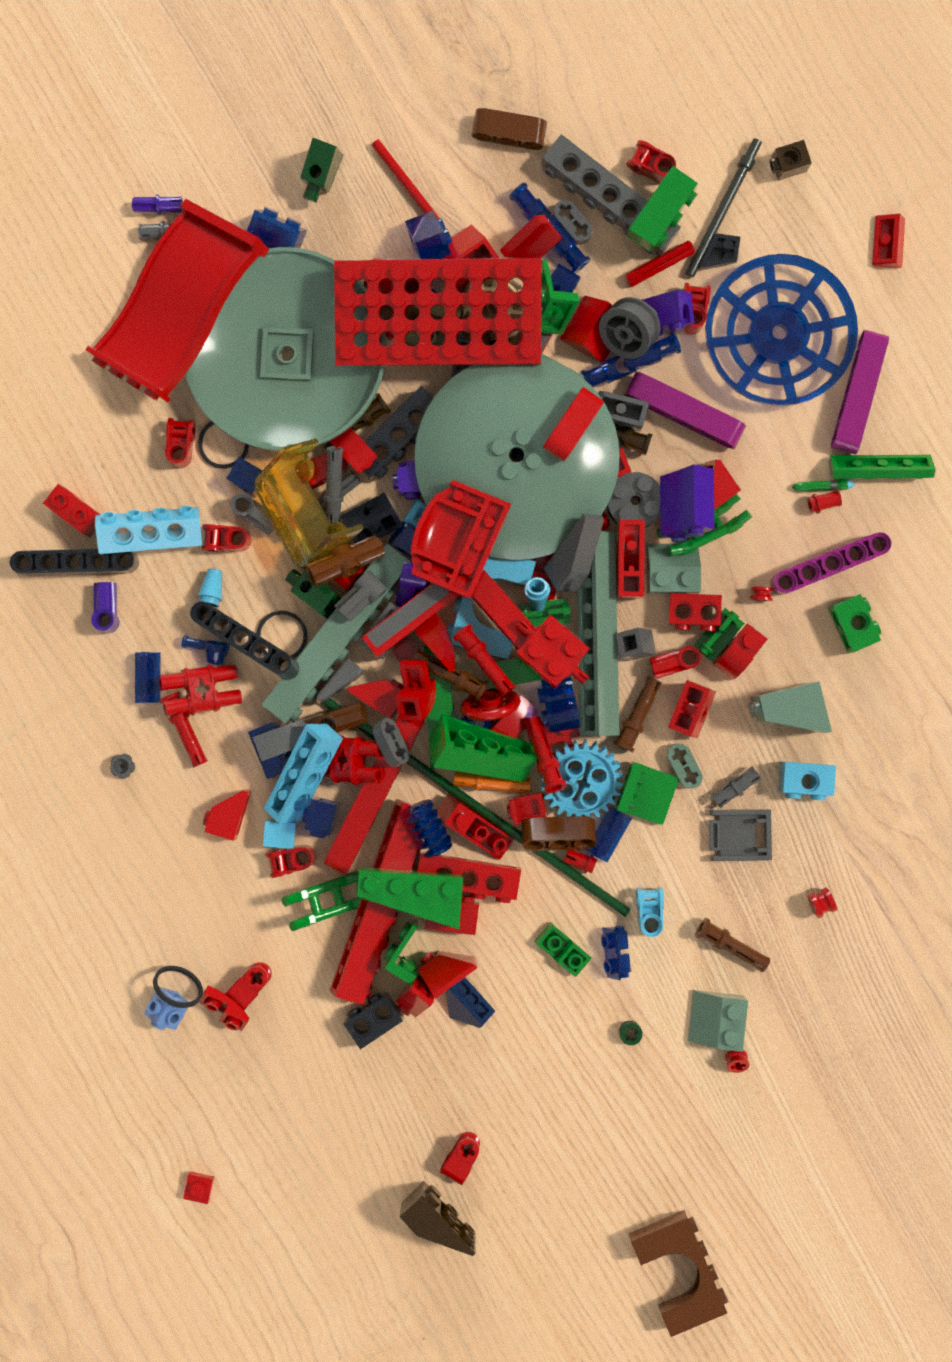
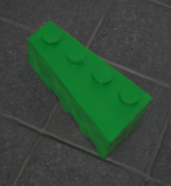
[430,714,537,782]
[356,867,463,929]

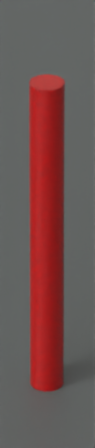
[371,139,440,225]

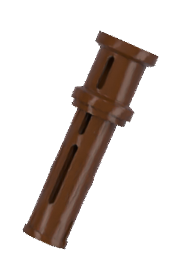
[413,649,489,701]
[613,676,662,753]
[695,917,770,973]

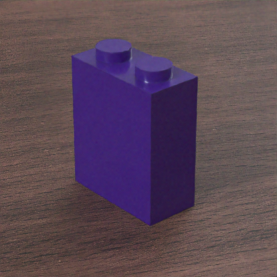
[660,464,714,542]

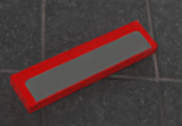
[362,583,459,658]

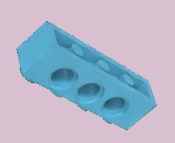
[95,506,202,554]
[263,724,343,824]

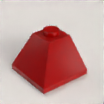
[418,951,477,999]

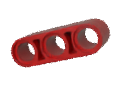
[543,387,604,462]

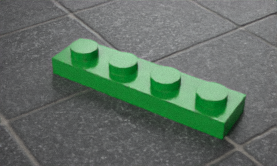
[829,455,936,479]

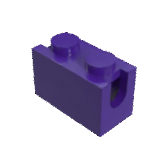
[642,290,694,336]

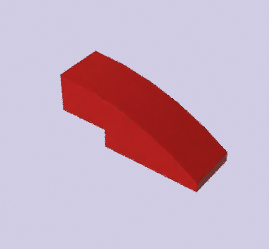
[414,613,455,672]

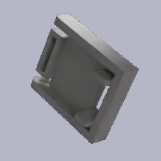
[709,809,772,861]

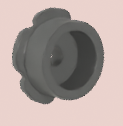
[110,754,135,779]

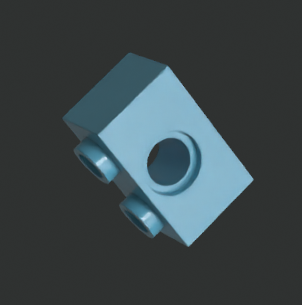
[779,761,836,800]

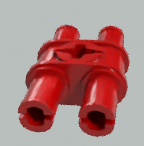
[159,664,242,716]
[323,735,383,785]

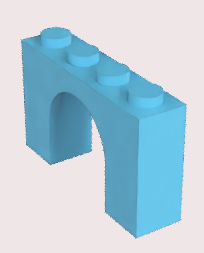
[448,557,536,660]

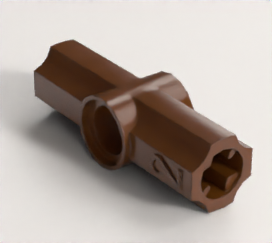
[306,535,385,587]
[304,701,368,733]

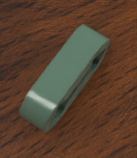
[666,743,703,789]

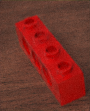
[418,852,521,903]

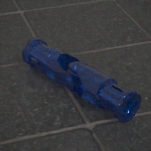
[509,182,591,274]
[580,332,681,388]

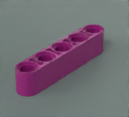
[831,329,889,455]
[624,371,746,449]
[770,532,892,595]

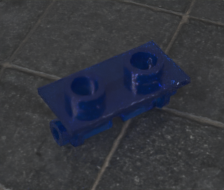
[135,652,161,703]
[585,806,632,862]
[601,926,631,980]

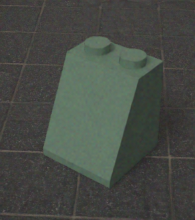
[749,681,832,733]

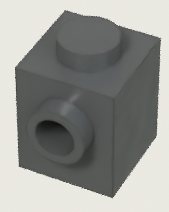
[616,627,656,660]

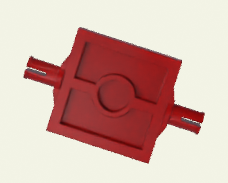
[516,615,590,688]

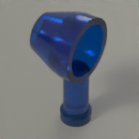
[181,635,230,665]

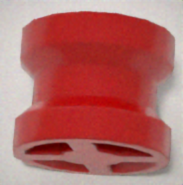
[807,887,837,919]

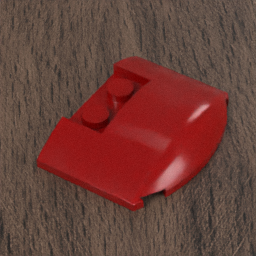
[411,480,511,599]

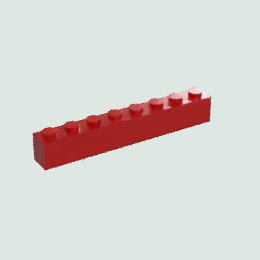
[330,799,431,1005]

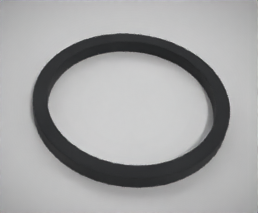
[198,421,249,469]
[257,610,307,658]
[153,966,203,1008]

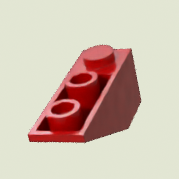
[434,793,514,860]

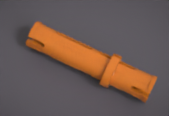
[453,771,531,794]

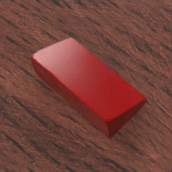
[872,213,905,268]

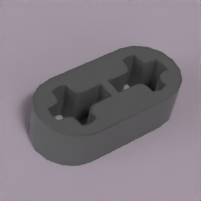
[553,200,593,245]
[373,718,409,767]

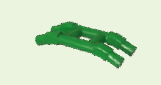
[657,494,753,556]
[281,871,362,931]

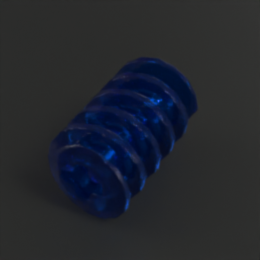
[405,799,453,858]

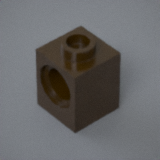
[769,140,812,181]

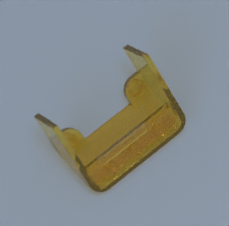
[255,438,364,568]

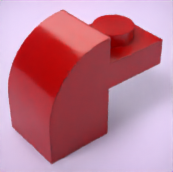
[712,623,768,680]
[395,660,436,721]

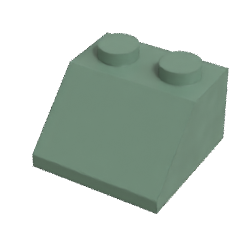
[647,543,701,594]
[688,990,748,1052]

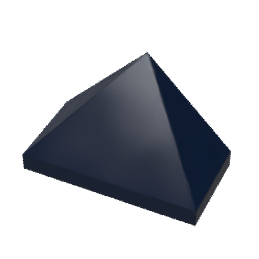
[446,977,495,1028]

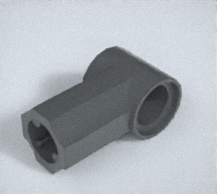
[231,493,281,536]
[334,570,387,622]

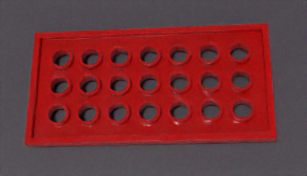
[334,258,541,366]

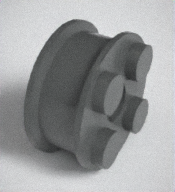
[599,297,660,359]
[607,472,660,528]

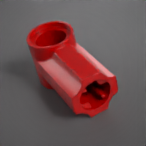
[649,646,701,679]

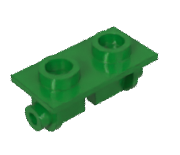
[518,598,571,628]
[693,608,745,662]

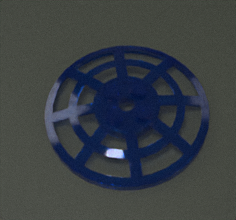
[705,254,858,406]

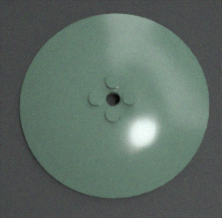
[185,247,386,452]
[415,357,620,560]

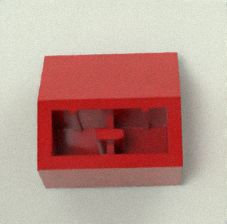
[430,224,499,293]

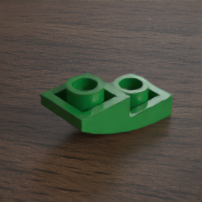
[534,922,592,977]

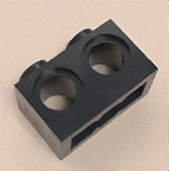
[343,991,404,1050]

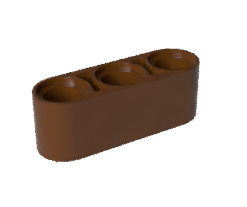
[471,108,547,150]
[521,816,597,851]

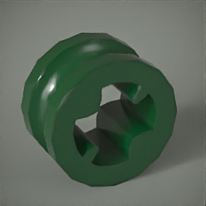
[619,1020,643,1045]

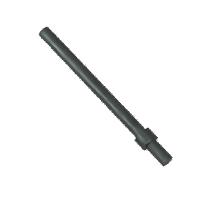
[685,138,762,278]

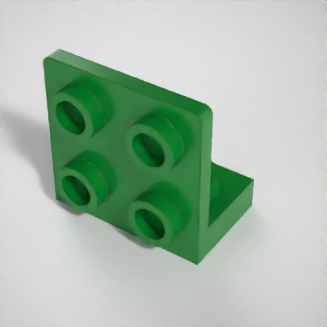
[541,260,579,335]
[615,761,679,825]
[384,919,419,985]

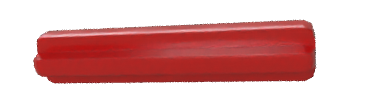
[625,240,695,287]

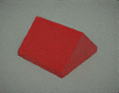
[560,295,612,365]
[704,459,741,510]

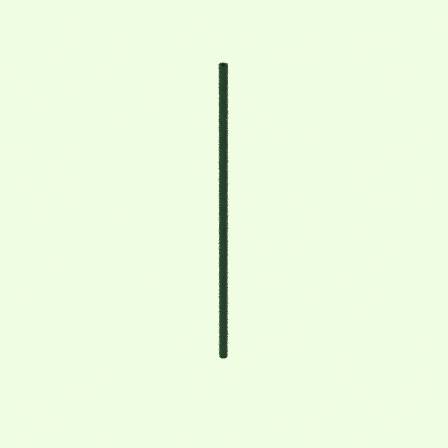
[314,688,630,917]

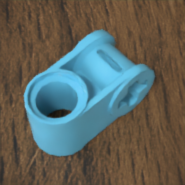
[636,887,664,937]

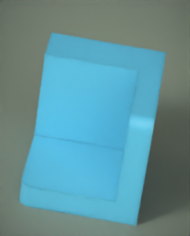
[263,819,298,849]

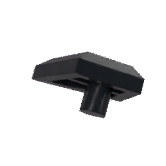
[699,233,741,269]

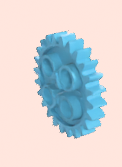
[540,739,623,817]

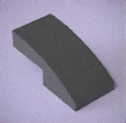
[253,719,306,761]

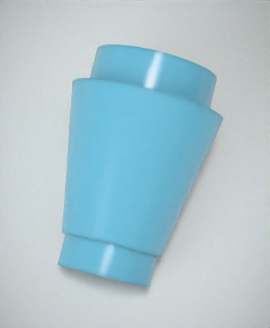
[197,569,222,607]
[524,577,550,611]

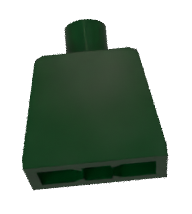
[300,138,344,203]
[285,569,341,619]

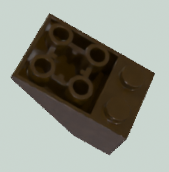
[400,1181,476,1256]

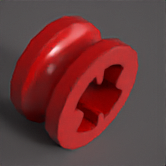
[750,586,774,602]
[725,1050,750,1073]

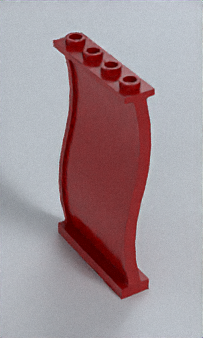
[85,198,269,403]

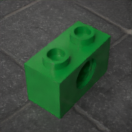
[828,594,881,654]

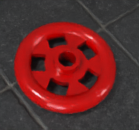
[460,689,521,721]

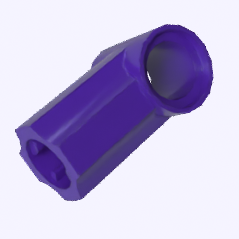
[395,562,426,607]
[91,582,120,634]

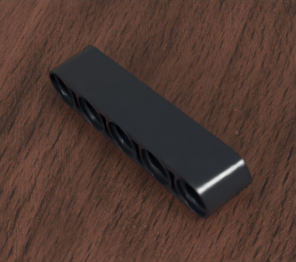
[9,549,139,576]
[190,601,299,680]

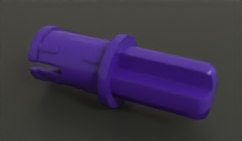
[132,194,183,215]

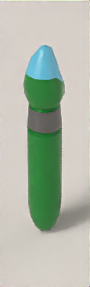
[792,479,855,492]

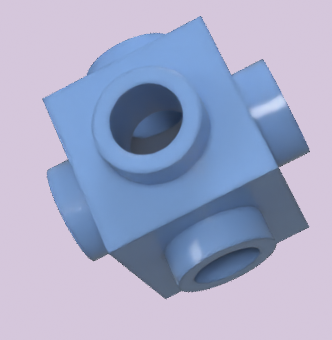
[144,986,188,1030]

